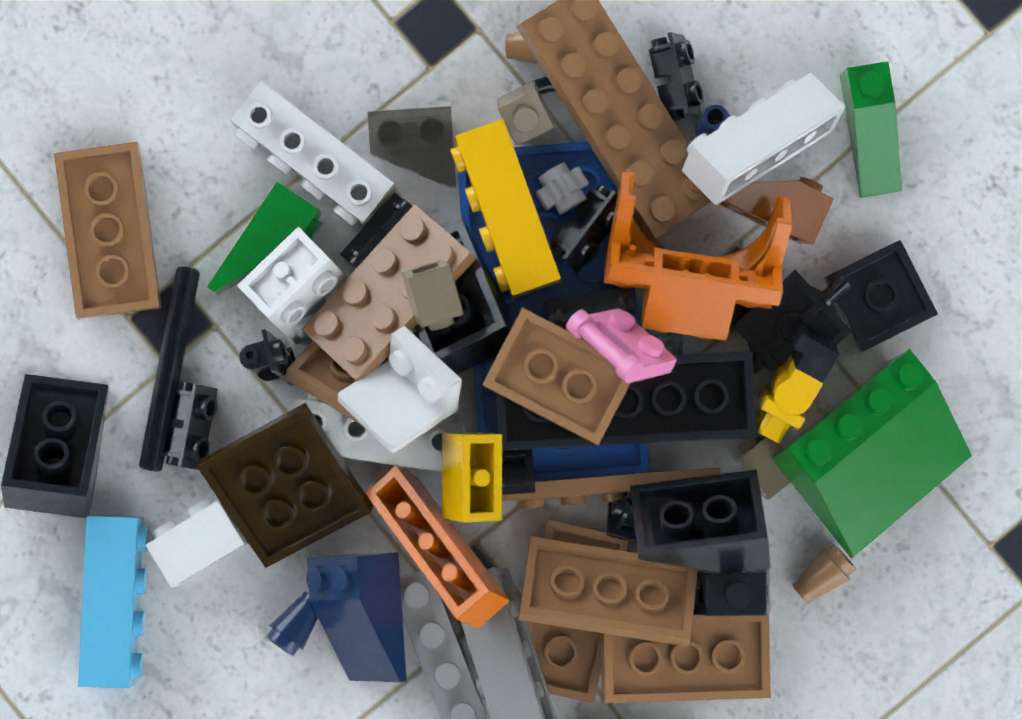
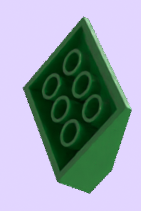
[772,349,972,558]

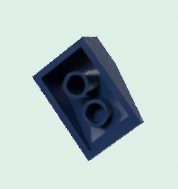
[306,552,407,682]

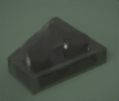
[368,106,456,188]

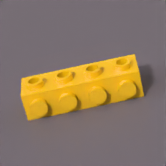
[450,119,561,299]

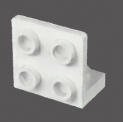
[237,227,347,344]
[338,326,462,453]

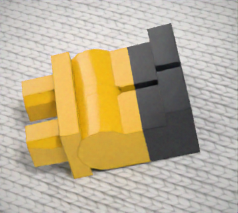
[756,320,840,444]

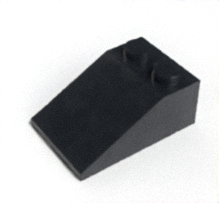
[415,220,514,375]
[1,374,109,518]
[630,469,771,574]

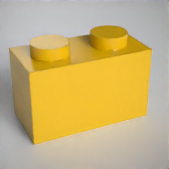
[442,432,502,522]

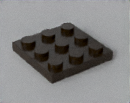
[196,403,373,568]

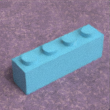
[78,515,150,689]

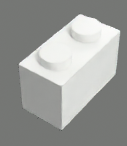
[145,498,248,588]

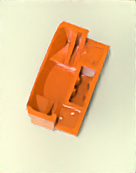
[604,172,793,341]

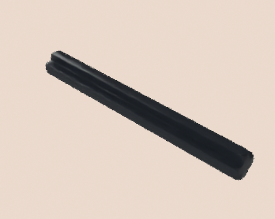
[139,266,200,472]

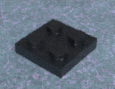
[824,240,938,352]

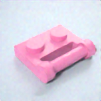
[566,308,677,383]

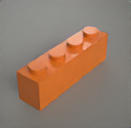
[365,465,510,629]

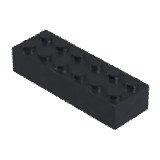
[496,351,757,451]

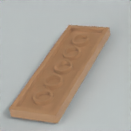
[516,0,711,241]

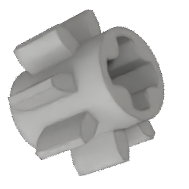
[536,162,589,215]

